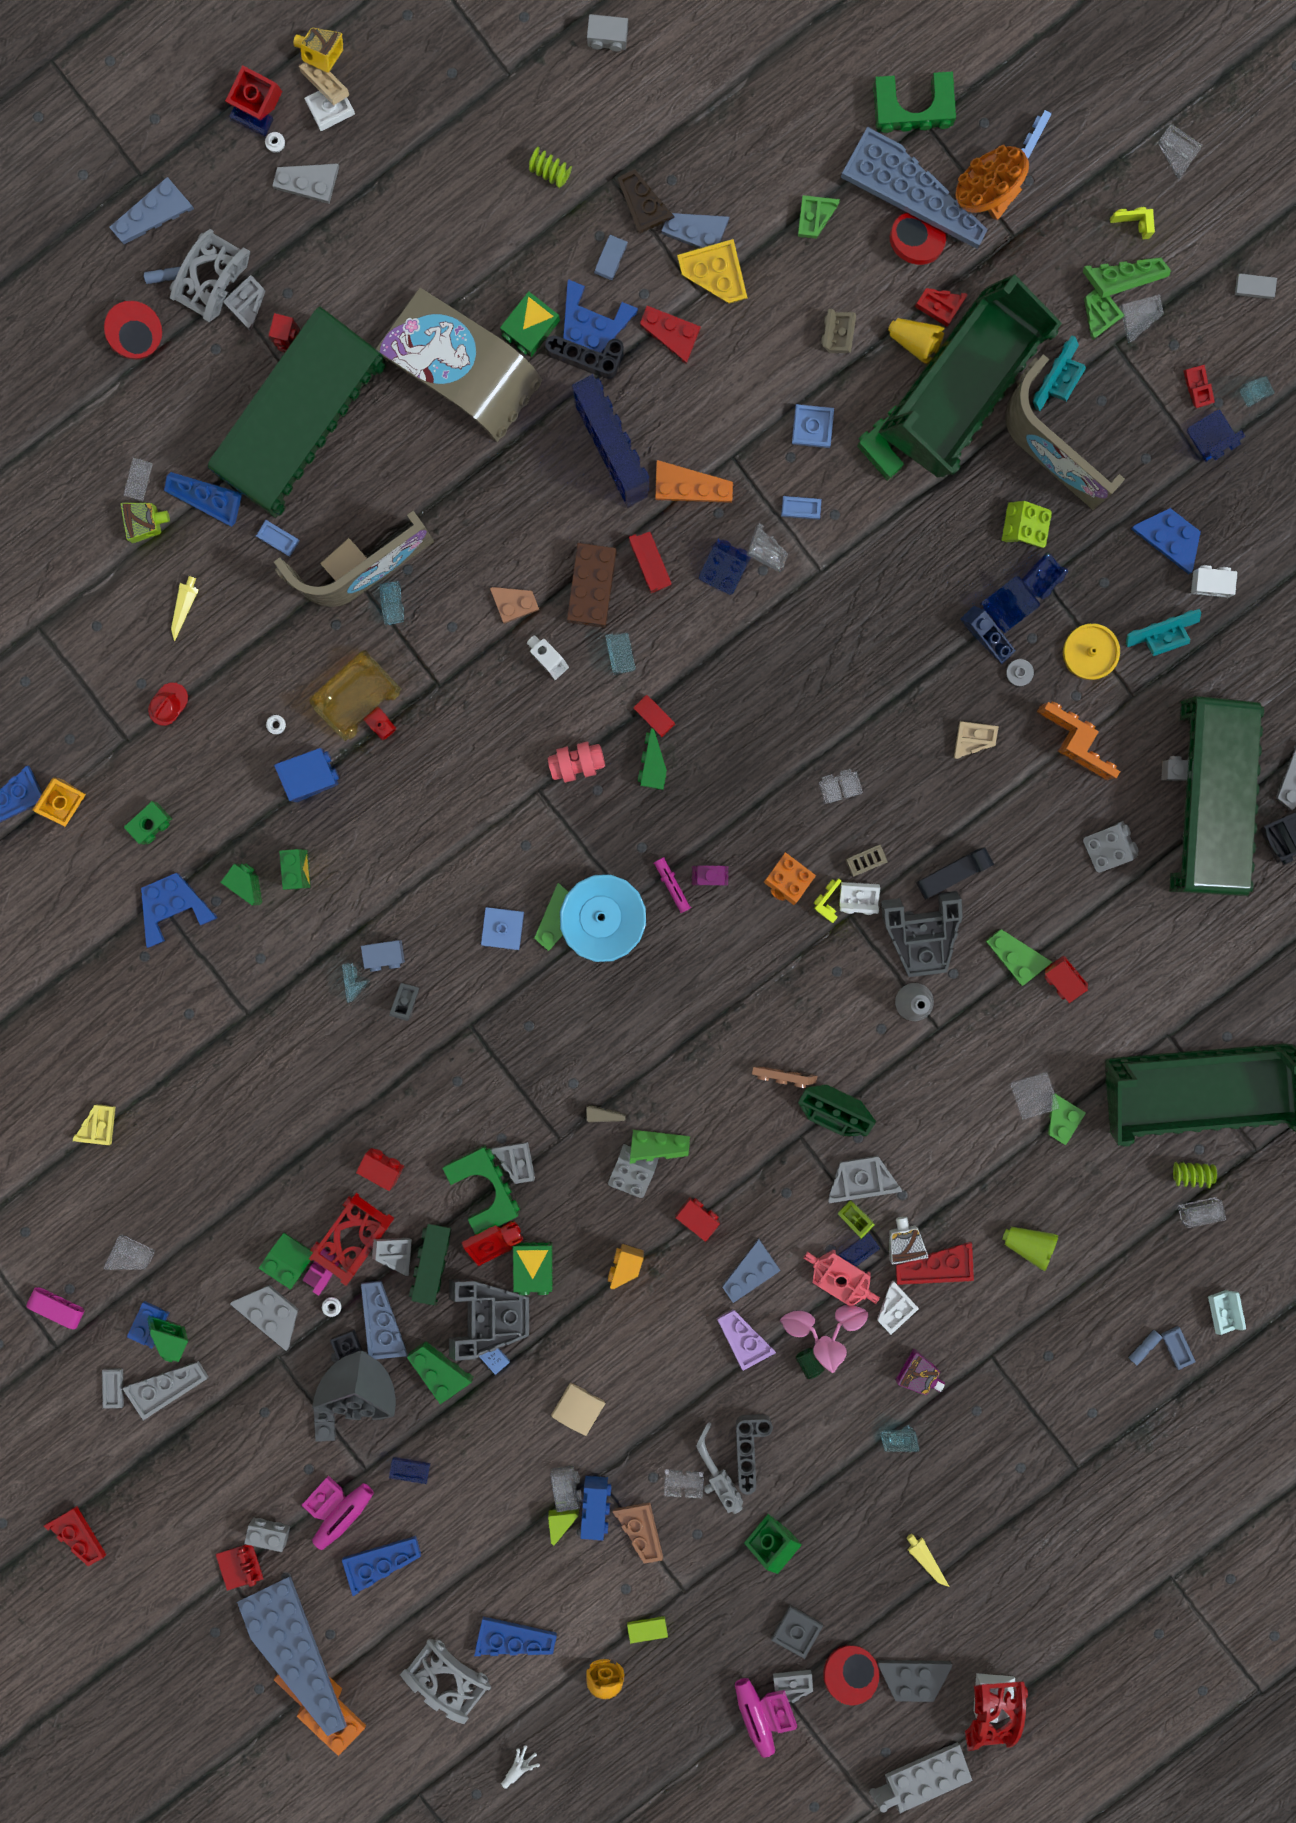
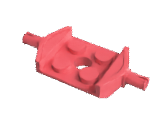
[803,1250,880,1306]

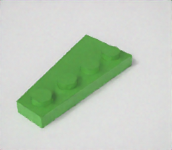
[1083,258,1171,298]

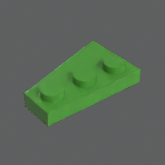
[534,883,569,951]
[985,929,1052,986]
[629,1130,690,1164]

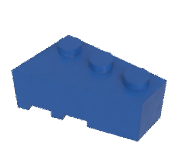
[580,1476,611,1541]

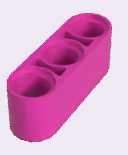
[26,1287,85,1329]

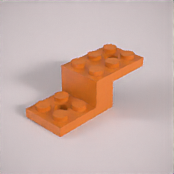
[1037,701,1121,780]
[274,1674,366,1756]

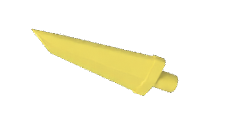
[171,576,199,642]
[906,1534,949,1587]

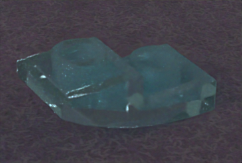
[380,581,404,625]

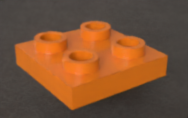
[764,852,816,905]

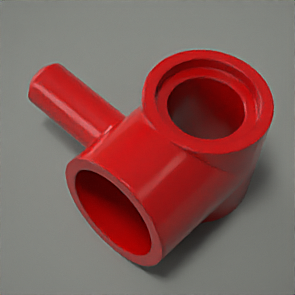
[363,706,397,740]

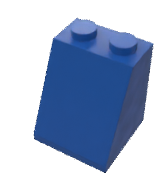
[274,748,339,803]

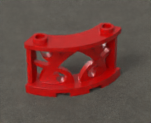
[309,1192,394,1286]
[965,1681,1028,1751]

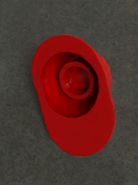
[148,683,188,726]

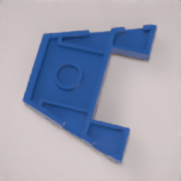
[563,280,638,353]
[141,873,217,948]

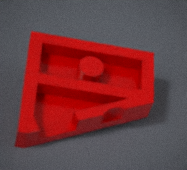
[915,288,967,327]

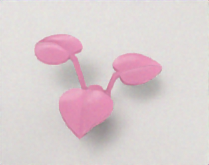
[780,1305,868,1373]

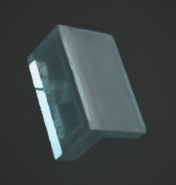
[605,633,635,675]

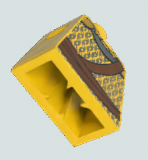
[293,28,343,73]

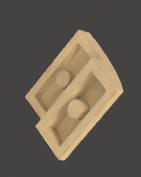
[320,538,367,581]
[551,1383,605,1436]

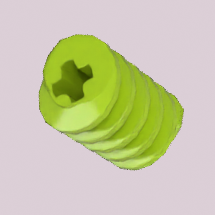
[529,147,572,188]
[1173,1162,1217,1188]

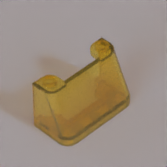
[309,650,402,741]

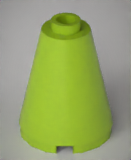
[1002,1227,1058,1271]

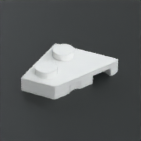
[877,1281,919,1334]

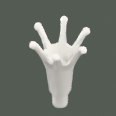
[501,1745,540,1788]

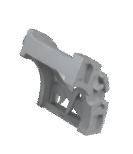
[170,229,250,322]
[400,1639,491,1724]

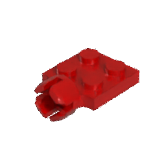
[462,1221,523,1266]

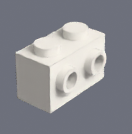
[1191,565,1237,598]

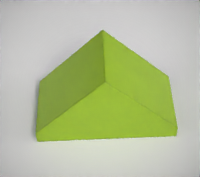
[838,1200,875,1239]
[548,1507,579,1545]

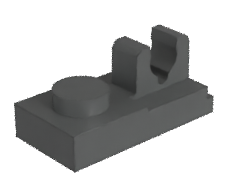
[314,1409,336,1442]

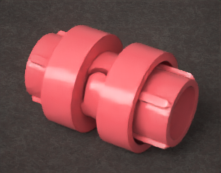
[548,741,606,783]

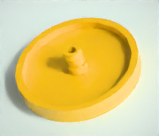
[1063,624,1120,680]

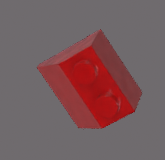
[225,65,283,120]

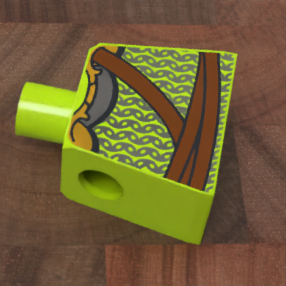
[121,503,170,543]

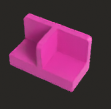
[303,1248,340,1296]

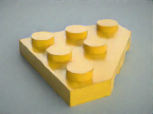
[677,239,748,304]

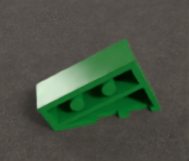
[407,1341,474,1405]

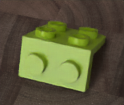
[1002,501,1052,548]

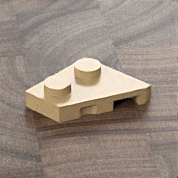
[954,721,999,759]

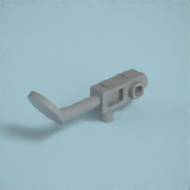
[696,1422,743,1514]

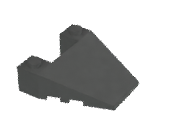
[881,891,963,977]
[449,1278,529,1361]

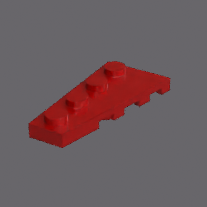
[895,1241,974,1285]

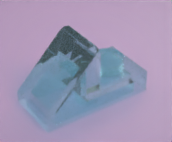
[1240,376,1275,407]
[342,963,370,1003]
[881,1425,919,1452]

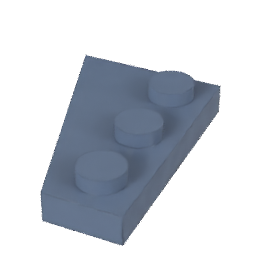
[662,213,729,249]
[722,1238,780,1303]

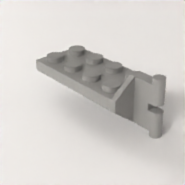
[870,1742,972,1813]

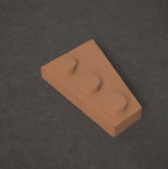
[752,1066,818,1088]
[612,1502,663,1564]

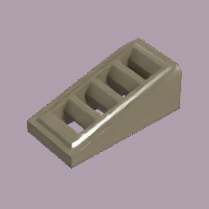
[845,845,888,877]
[586,1105,626,1122]

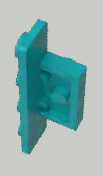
[1033,336,1086,411]
[1126,609,1201,656]

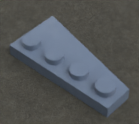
[109,177,194,244]
[361,1281,408,1359]

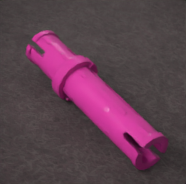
[654,857,691,913]

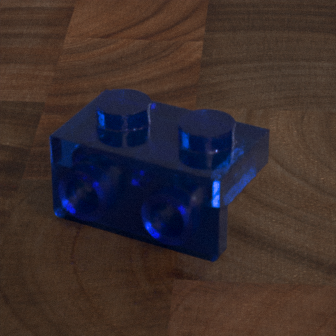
[1020,553,1069,599]

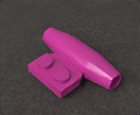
[302,1475,374,1550]
[735,1678,797,1758]

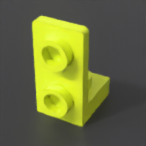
[1110,207,1155,239]
[813,878,841,923]

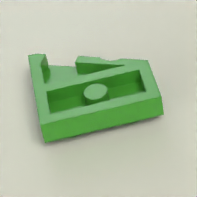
[798,195,840,239]
[1084,289,1124,340]
[1048,1093,1086,1145]

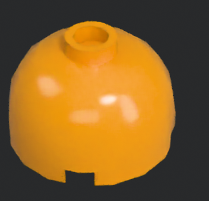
[586,1659,625,1699]

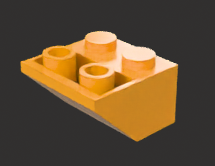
[608,1244,644,1289]

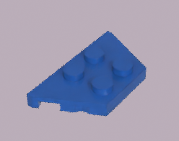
[1131,508,1201,574]

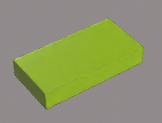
[627,1616,668,1644]

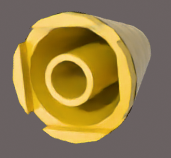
[888,318,945,364]

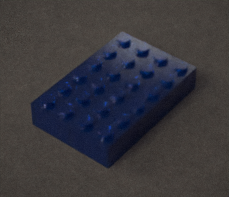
[572,374,649,508]

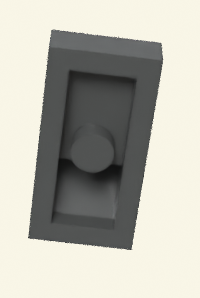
[389,983,419,1021]

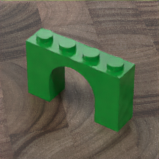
[873,71,956,133]
[857,406,904,481]
[443,1145,520,1235]

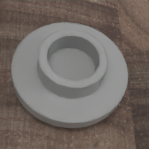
[1006,659,1034,686]

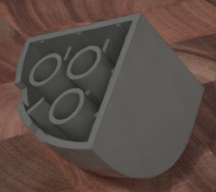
[312,1351,396,1420]

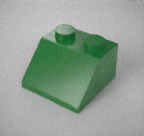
[220,863,262,905]
[258,1232,313,1290]
[147,1316,188,1362]
[744,1514,802,1574]

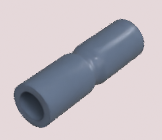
[144,267,180,284]
[1128,1330,1163,1365]

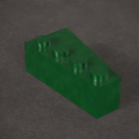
[409,1224,452,1306]

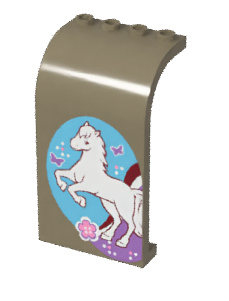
[376,288,542,442]
[1005,354,1125,510]
[274,511,434,607]

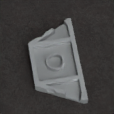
[828,1156,902,1203]
[230,1285,299,1351]

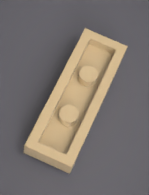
[299,62,349,105]

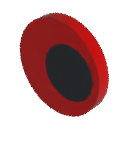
[890,212,946,265]
[104,301,162,360]
[823,1645,879,1705]

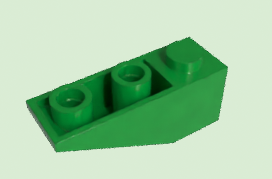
[638,728,667,790]

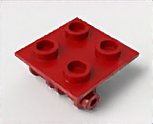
[216,1544,264,1591]

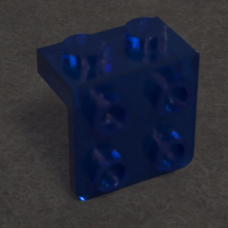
[1187,410,1246,462]
[699,539,752,595]
[981,576,1040,633]

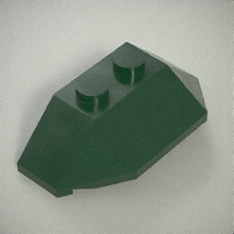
[798,1085,876,1136]

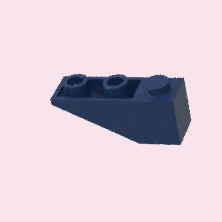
[960,606,1016,664]

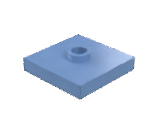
[792,404,834,448]
[481,907,524,950]

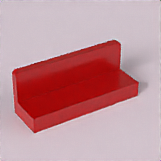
[629,532,671,594]

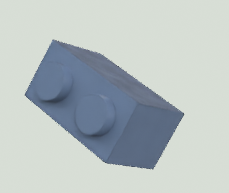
[361,940,405,972]

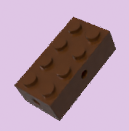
[567,543,617,628]

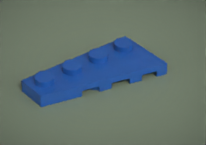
[164,472,242,527]
[0,766,43,822]
[342,1536,421,1596]
[474,1617,557,1656]

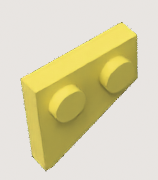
[73,1104,116,1145]

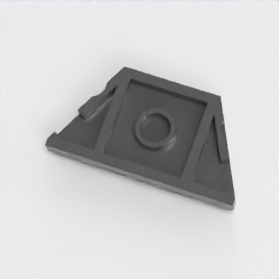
[878,1660,952,1702]

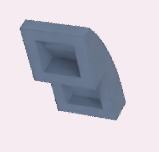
[594,235,628,280]

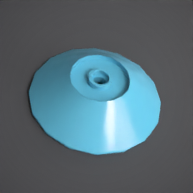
[560,875,646,962]

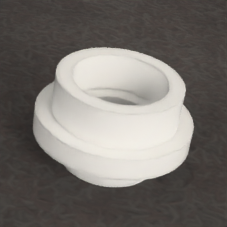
[265,132,285,152]
[266,715,286,734]
[322,1297,341,1317]

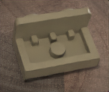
[822,309,856,353]

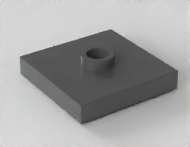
[771,1605,823,1659]

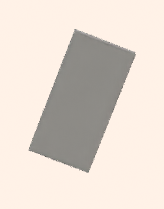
[1235,274,1277,299]
[102,1368,124,1408]

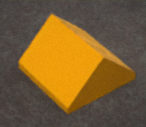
[33,777,86,827]

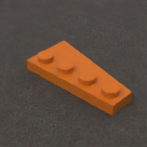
[655,460,733,503]

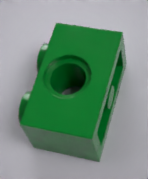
[124,801,172,845]

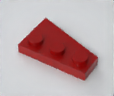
[640,306,701,365]
[44,1506,106,1566]

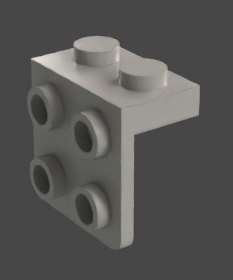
[1083,821,1138,873]
[608,1144,659,1198]

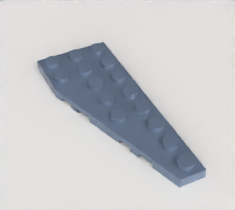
[841,127,988,249]
[237,1577,347,1736]

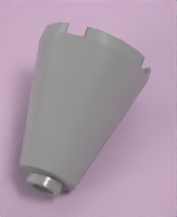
[895,983,934,1021]

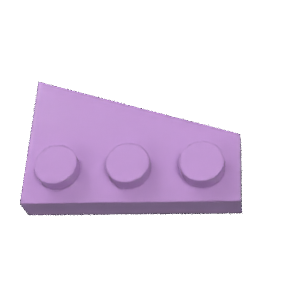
[716,1309,776,1371]

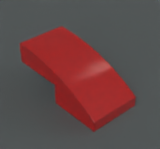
[1183,365,1215,408]
[633,695,675,737]

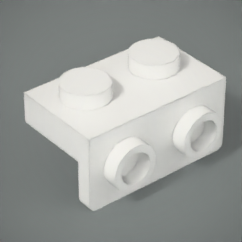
[839,882,880,915]

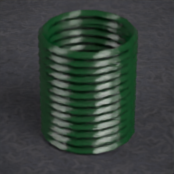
[795,1348,825,1380]

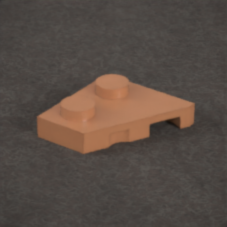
[490,587,539,624]

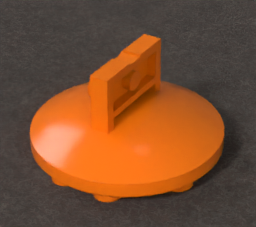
[955,145,1029,220]

